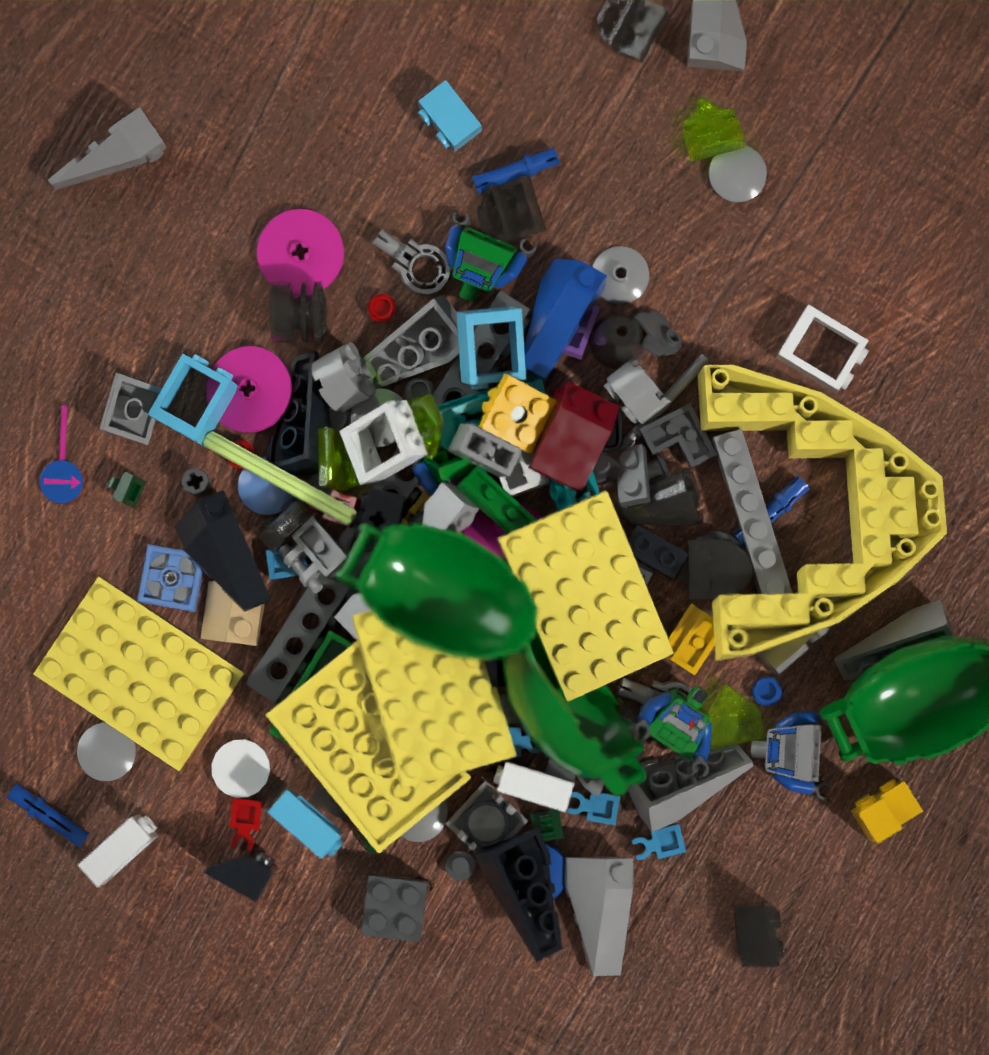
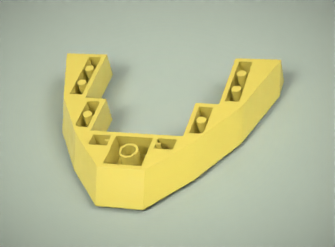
[697,365,947,661]

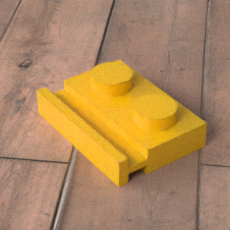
[667,603,715,676]

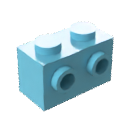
[418,80,482,152]

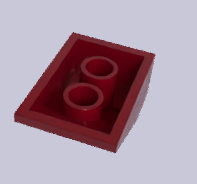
[528,382,620,493]

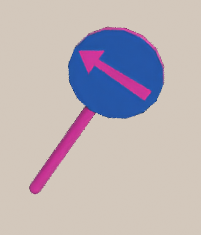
[40,405,84,504]

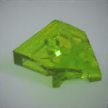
[682,97,746,162]
[407,393,443,459]
[318,427,360,491]
[707,684,765,749]

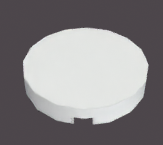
[212,739,271,798]

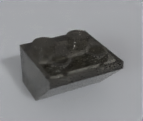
[733,901,784,967]

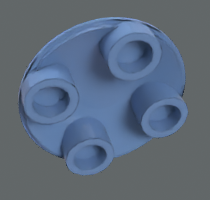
[238,457,295,515]

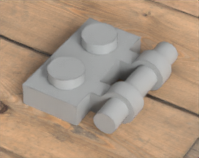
[279,516,348,593]

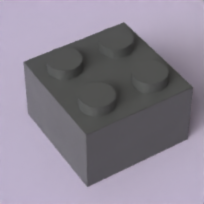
[361,873,428,942]

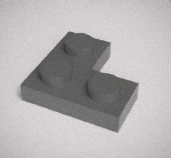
[638,403,717,469]
[593,444,651,507]

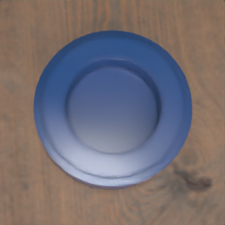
[752,677,782,706]

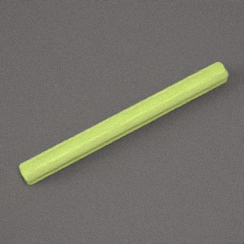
[203,431,357,526]

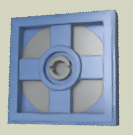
[137,544,203,612]

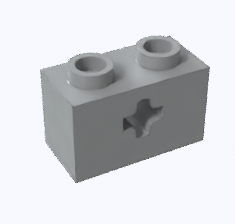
[448,424,522,477]

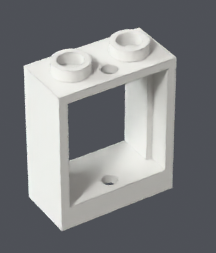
[776,304,869,393]
[340,400,427,485]
[493,761,574,812]
[78,814,159,887]

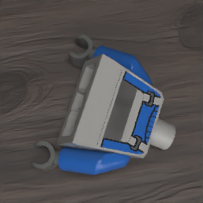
[751,710,831,800]

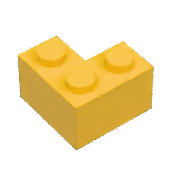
[851,779,923,844]

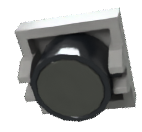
[445,781,528,854]

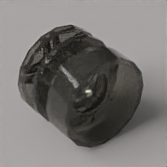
[270,281,327,343]

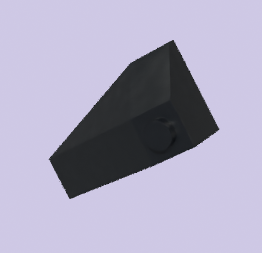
[266,350,334,476]
[175,490,272,612]
[475,828,563,962]

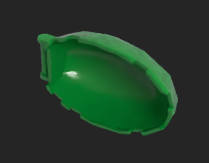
[335,524,538,660]
[502,632,646,795]
[819,636,989,765]

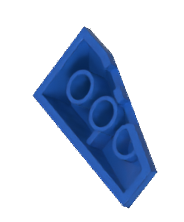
[524,258,607,381]

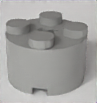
[312,342,376,412]
[604,357,670,424]

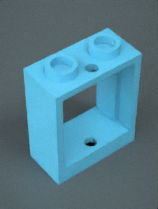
[456,306,526,389]
[148,354,238,447]
[268,787,344,859]

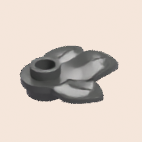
[634,309,682,356]

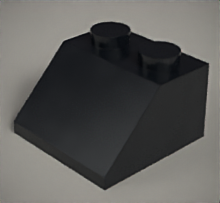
[204,851,278,902]

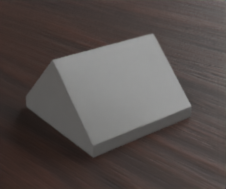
[100,373,162,445]

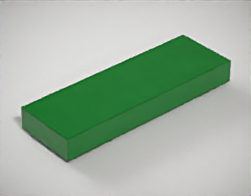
[457,466,537,534]

